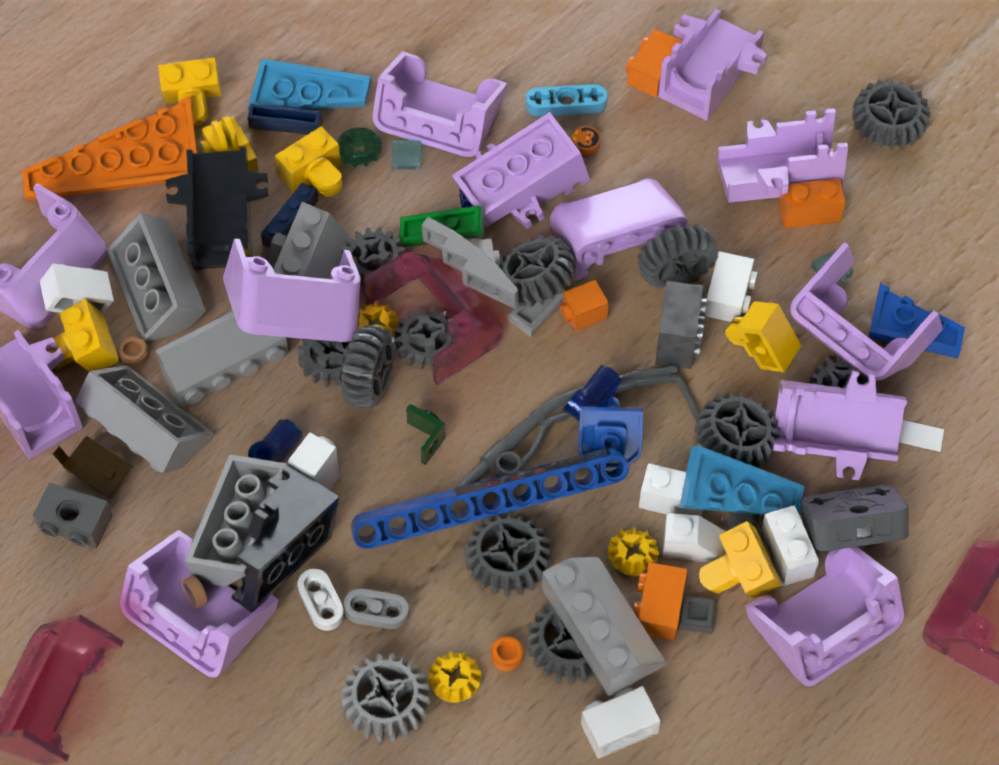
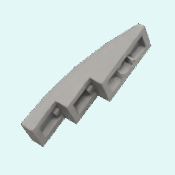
[422,217,519,309]

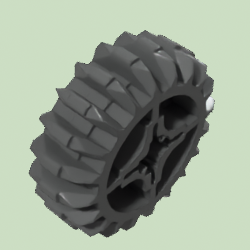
[852,78,930,151]
[638,223,718,289]
[498,235,577,307]
[341,325,396,409]
[695,392,780,468]
[465,512,552,597]
[527,603,597,685]

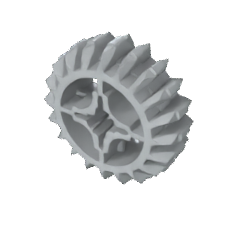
[341,653,431,743]

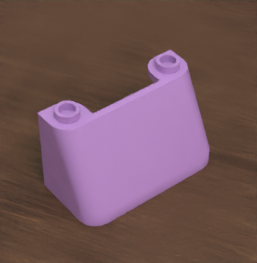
[373,51,508,157]
[550,178,688,280]
[120,530,279,678]
[745,547,904,686]

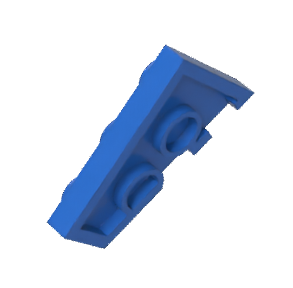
[868,283,965,359]

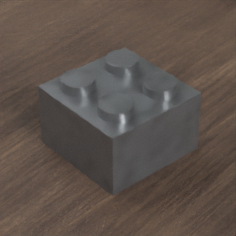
[655,281,707,369]

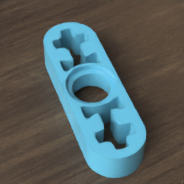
[525,84,607,116]

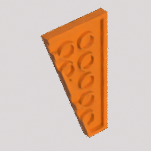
[22,96,197,202]

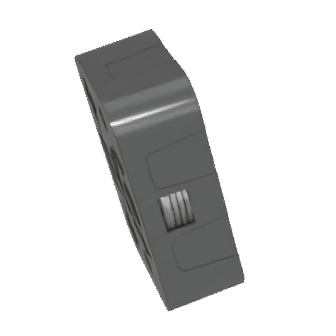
[802,485,909,551]

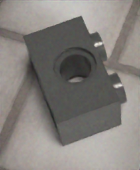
[33,483,113,548]

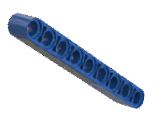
[351,448,629,549]

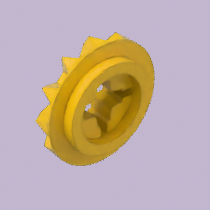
[356,301,399,337]
[608,526,659,576]
[428,650,481,703]

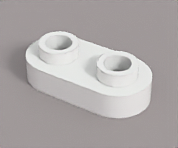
[297,569,344,631]

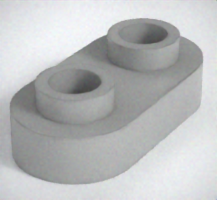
[344,589,409,629]

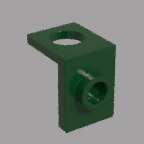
[406,404,446,465]

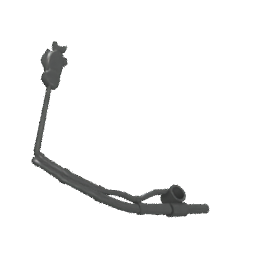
[455,365,763,542]

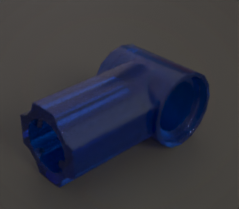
[563,364,622,422]
[248,419,302,463]

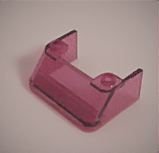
[364,252,504,386]
[922,541,999,686]
[0,615,124,765]

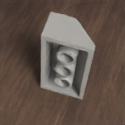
[273,202,352,279]
[107,213,206,343]
[156,311,289,408]
[75,365,215,473]
[184,454,287,587]
[542,557,666,696]

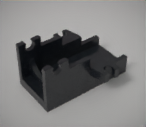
[166,146,269,270]
[231,464,339,612]

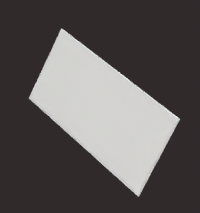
[899,420,944,452]

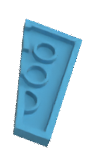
[248,59,372,110]
[679,445,805,515]

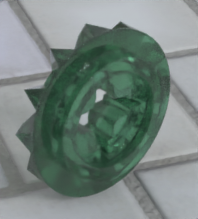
[337,127,382,168]

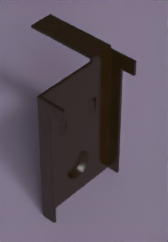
[53,436,134,499]

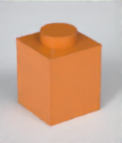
[560,280,609,331]

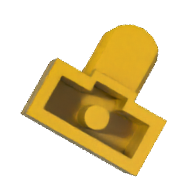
[158,57,222,126]
[200,116,259,172]
[275,126,343,197]
[49,299,119,371]
[725,301,802,373]
[699,521,783,599]

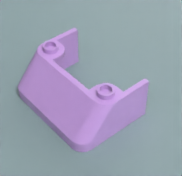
[0,183,108,329]
[223,239,361,342]
[790,242,943,381]

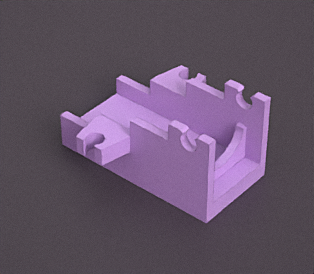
[658,9,767,121]
[717,108,848,203]
[452,112,590,229]
[0,330,83,460]
[772,371,907,480]

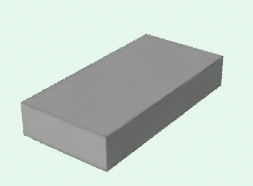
[508,289,566,337]

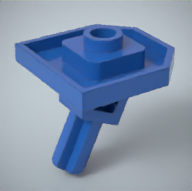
[578,394,643,470]

